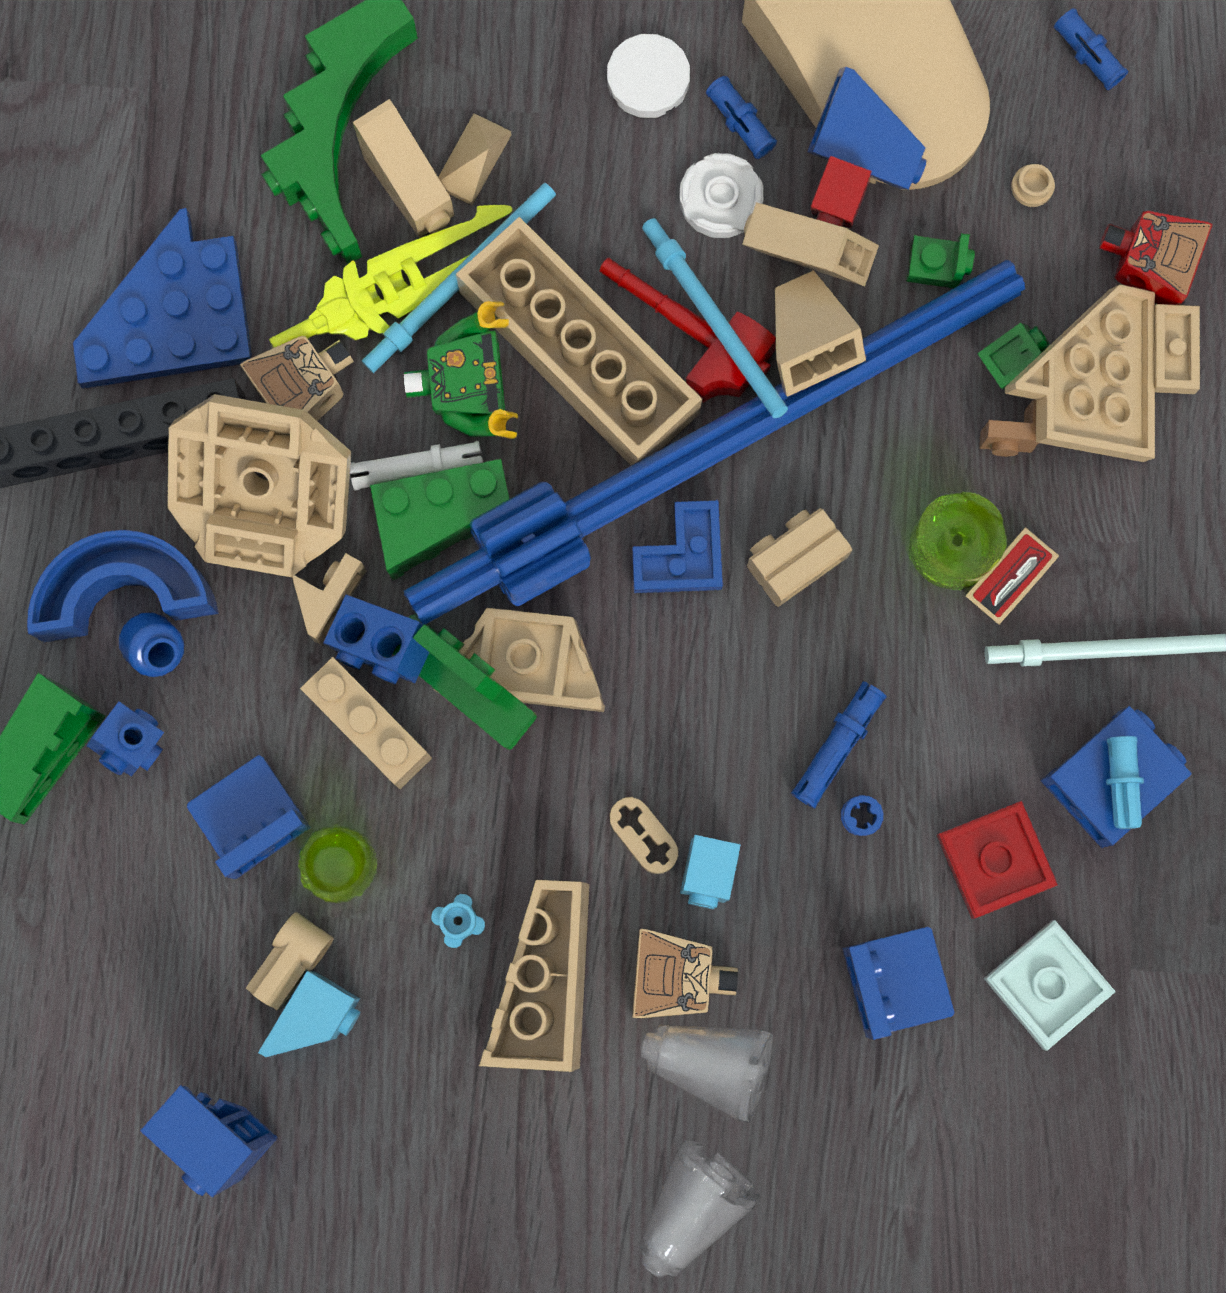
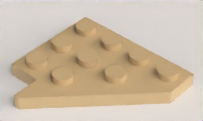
[1005,284,1155,462]

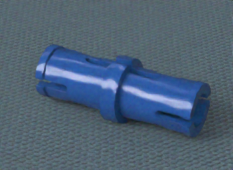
[1054,8,1129,90]
[706,76,777,159]

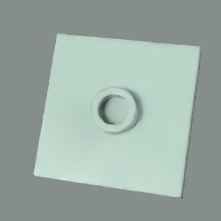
[984,920,1116,1051]

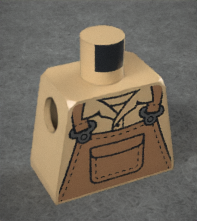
[240,336,354,421]
[632,929,738,1018]

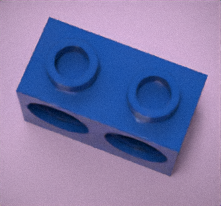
[323,595,429,684]

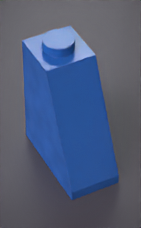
[807,67,927,190]

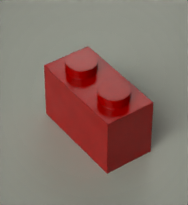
[811,156,872,229]

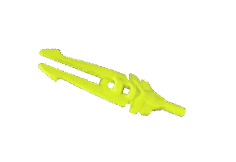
[269,205,512,348]

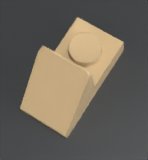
[292,553,367,645]

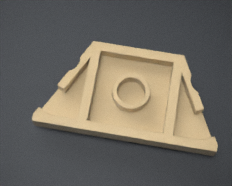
[434,608,605,712]

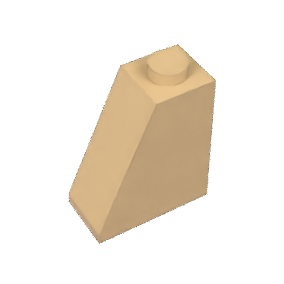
[353,99,455,238]
[742,202,879,287]
[775,270,866,397]

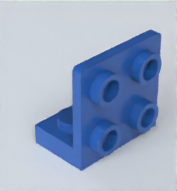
[187,755,311,879]
[842,927,954,1040]

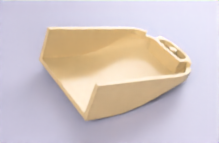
[742,0,990,190]

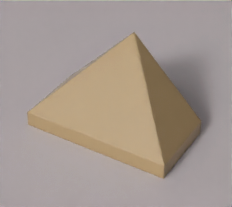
[438,114,511,205]

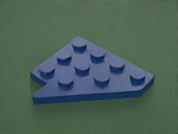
[73,208,252,389]

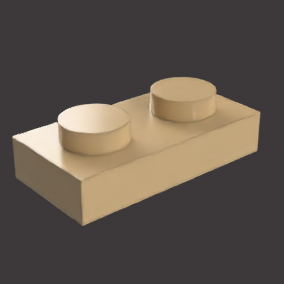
[1155,304,1200,394]

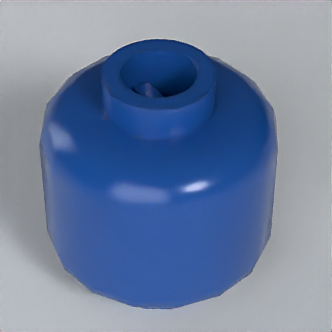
[119,612,184,677]

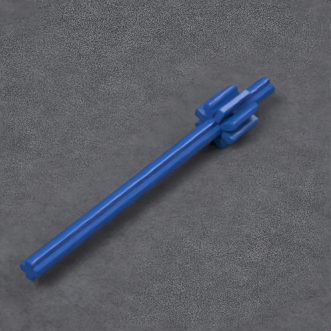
[403,260,1025,625]

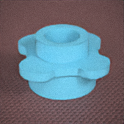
[431,894,485,948]

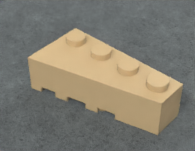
[479,880,589,1072]

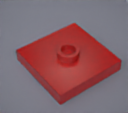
[936,801,1058,919]

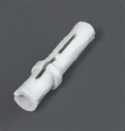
[350,441,483,491]

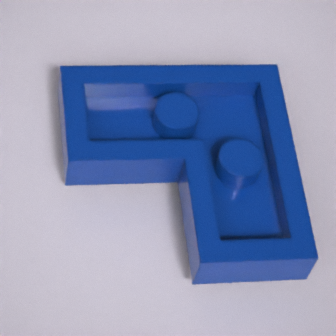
[632,500,723,593]

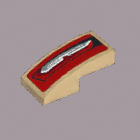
[966,527,1059,625]

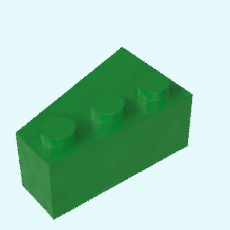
[370,459,509,581]

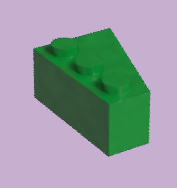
[0,673,106,825]

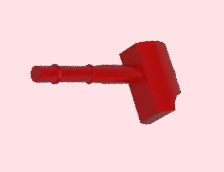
[599,258,776,403]

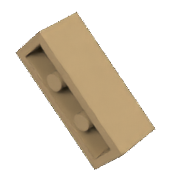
[300,657,432,789]

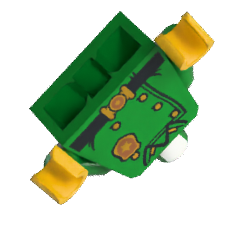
[404,301,518,439]

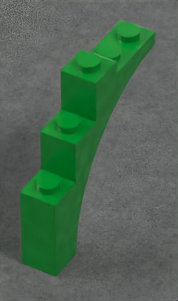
[261,0,418,265]

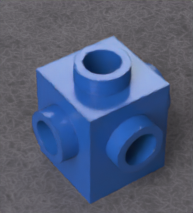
[86,701,164,777]

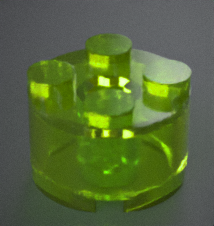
[909,492,1007,590]

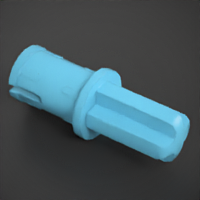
[1106,736,1144,829]

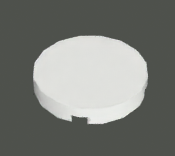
[607,34,690,118]
[679,153,763,238]

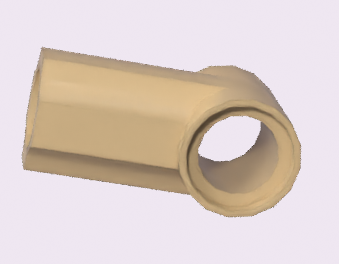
[246,912,334,1010]

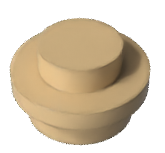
[1011,164,1055,207]

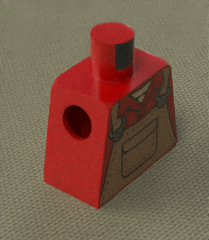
[1099,211,1213,305]

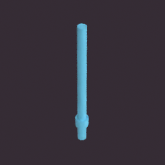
[362,183,556,373]
[642,218,788,418]

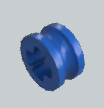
[841,795,883,836]

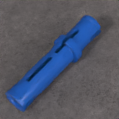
[791,681,887,809]

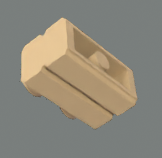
[747,508,852,607]

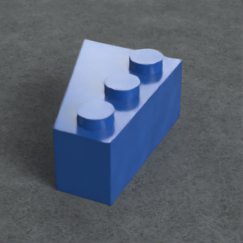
[140,1085,278,1197]

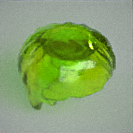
[298,824,377,903]

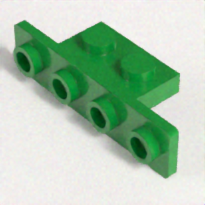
[392,614,537,750]

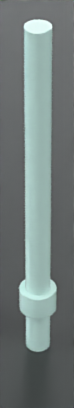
[984,634,1226,667]

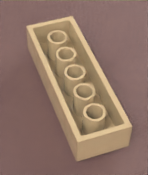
[456,217,702,466]

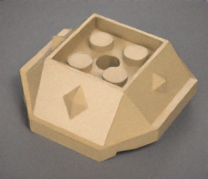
[168,394,351,577]

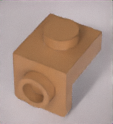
[979,399,1039,457]

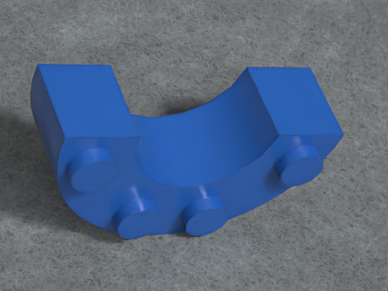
[27,530,219,642]

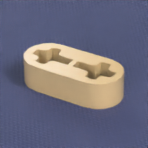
[610,797,678,874]

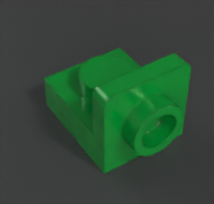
[906,233,975,289]
[977,323,1050,389]

